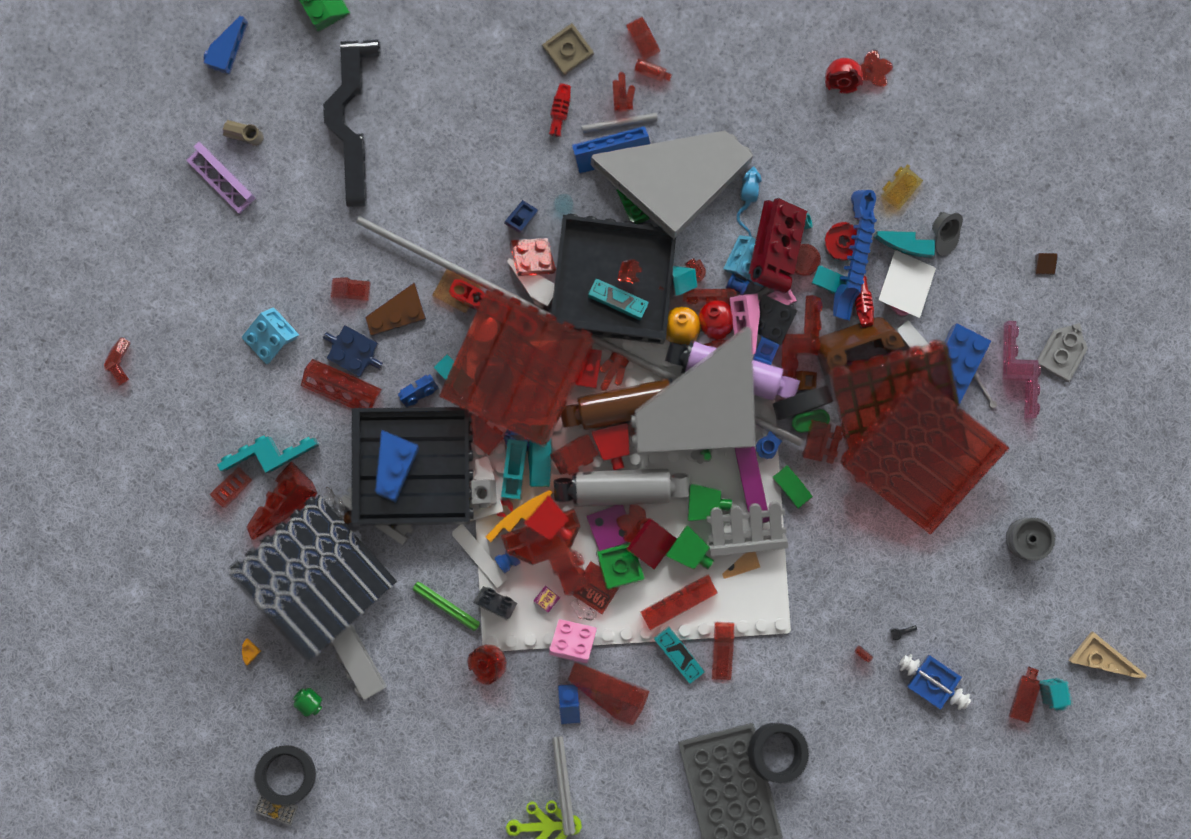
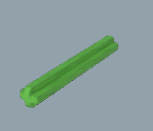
[413,582,480,631]

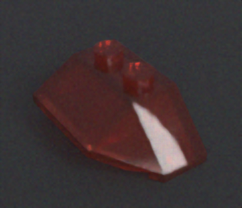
[501,508,581,565]

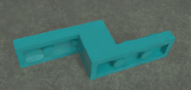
[217,435,319,473]

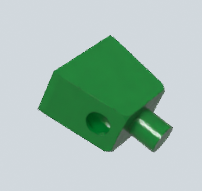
[687,484,732,521]
[665,525,714,570]

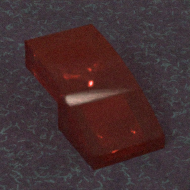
[625,16,661,60]

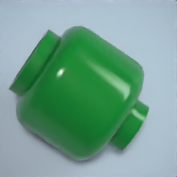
[293,688,322,717]

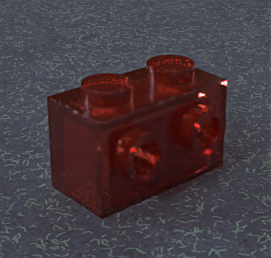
[550,434,599,475]

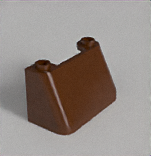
[814,317,905,376]

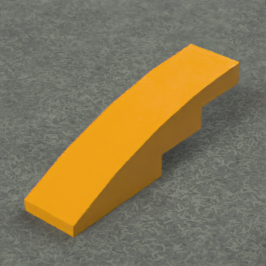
[485,490,553,542]

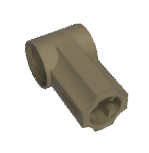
[223,120,264,146]

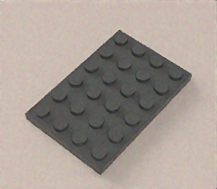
[678,722,783,839]

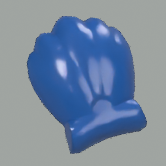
[756,431,782,459]

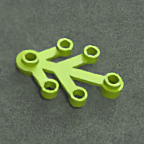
[506,800,582,839]

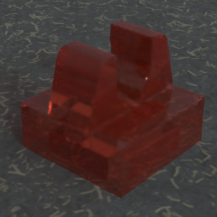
[617,259,642,283]

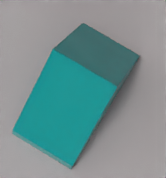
[672,266,698,296]

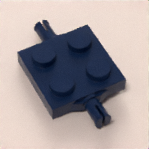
[323,325,383,377]

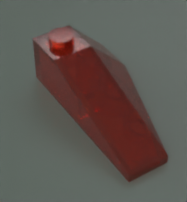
[247,462,318,540]
[568,662,650,725]

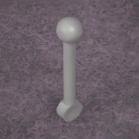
[973,373,997,408]

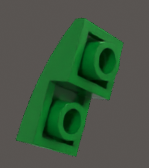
[616,189,650,224]
[773,465,813,509]

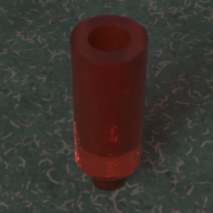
[634,58,672,82]

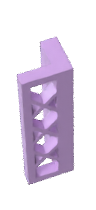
[186,142,256,214]

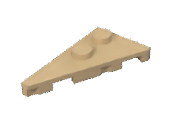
[1068,632,1147,679]

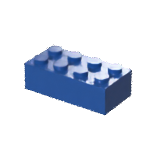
[920,323,991,411]

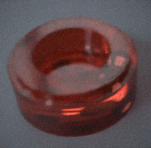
[855,645,874,663]

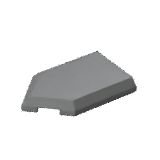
[1035,323,1088,382]

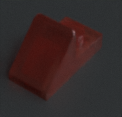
[331,277,371,301]

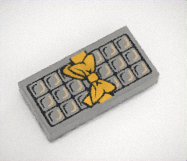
[254,795,298,825]

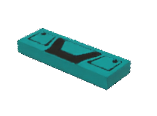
[588,279,649,321]
[654,626,705,684]

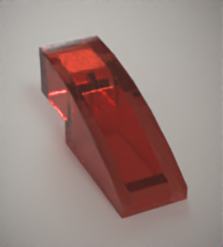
[712,621,735,680]

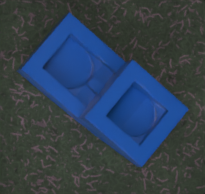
[753,336,779,365]

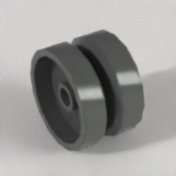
[1006,518,1055,560]

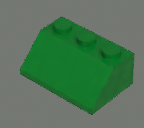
[299,0,351,32]

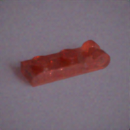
[682,289,737,305]

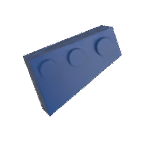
[376,431,419,502]

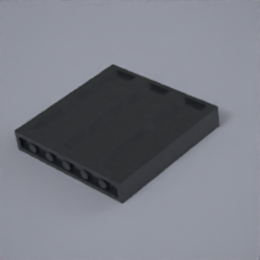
[351,407,474,526]

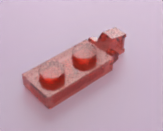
[1008,666,1040,723]

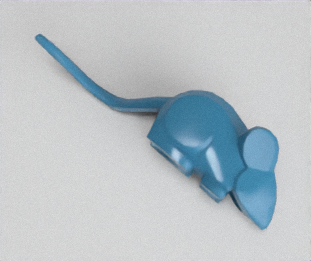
[736,166,762,237]

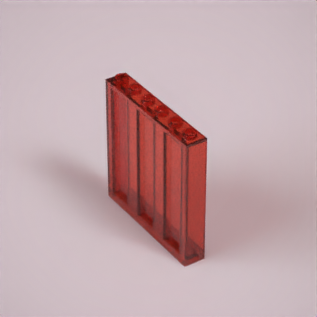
[439,288,596,447]

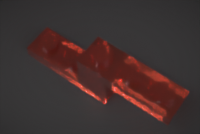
[781,295,823,380]

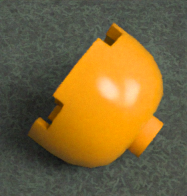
[666,307,700,345]

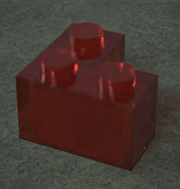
[548,547,591,596]

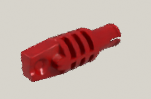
[549,83,571,137]
[855,276,874,327]

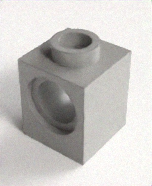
[471,479,497,508]

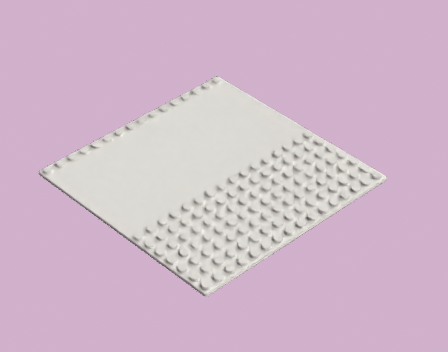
[466,330,791,652]

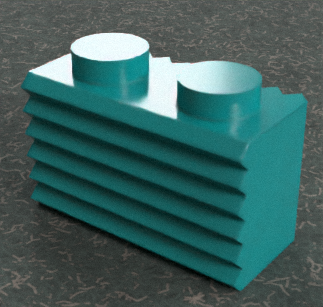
[1039,678,1072,711]

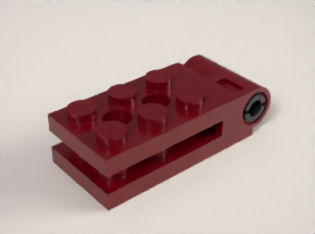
[749,198,807,294]

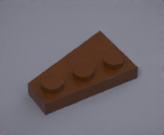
[365,282,426,336]

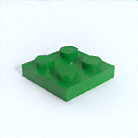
[596,543,645,590]

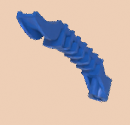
[833,190,877,321]

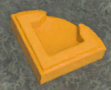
[242,638,261,666]

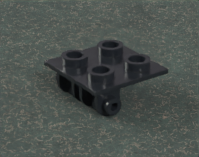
[758,294,798,345]
[473,586,518,620]

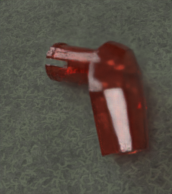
[104,337,131,386]

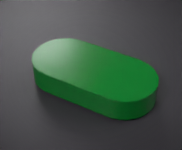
[792,409,830,433]

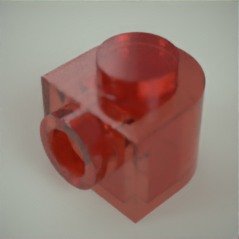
[685,258,706,283]

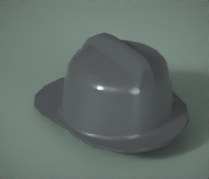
[932,212,963,256]

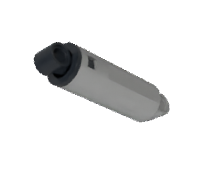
[553,468,690,507]

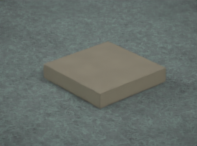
[542,23,594,76]

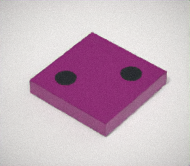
[586,505,635,551]

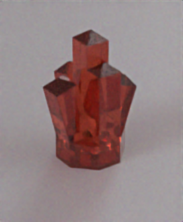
[612,72,635,112]
[600,352,629,391]

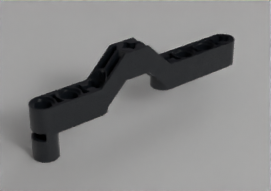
[323,40,380,207]

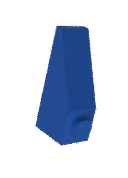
[203,16,248,75]

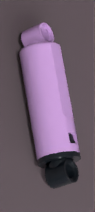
[665,340,800,400]

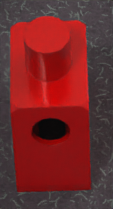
[592,423,630,470]
[524,495,573,542]

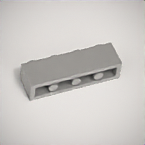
[329,623,387,700]

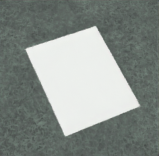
[879,250,936,318]
[469,456,503,521]

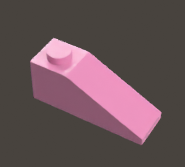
[730,293,760,354]

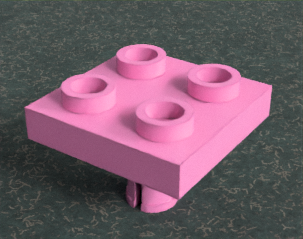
[549,619,597,664]

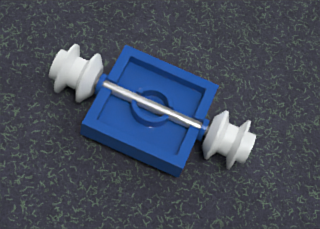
[899,654,971,710]

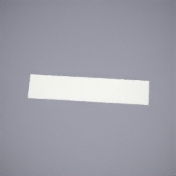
[452,524,508,588]

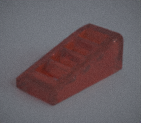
[209,467,253,508]

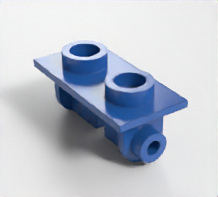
[398,374,439,408]

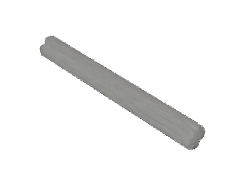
[552,736,575,835]

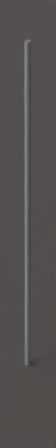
[356,216,803,446]

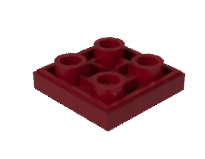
[627,517,677,570]

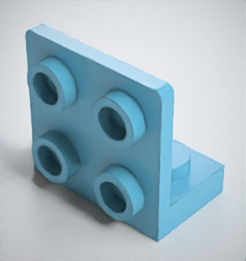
[723,235,764,287]
[242,307,299,364]

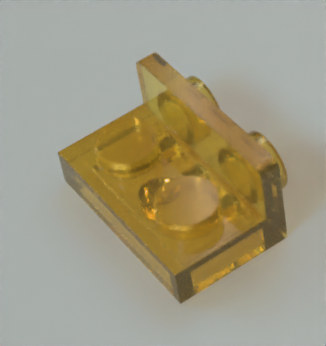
[881,164,923,211]

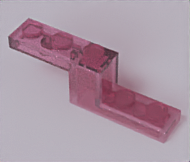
[1002,321,1041,419]

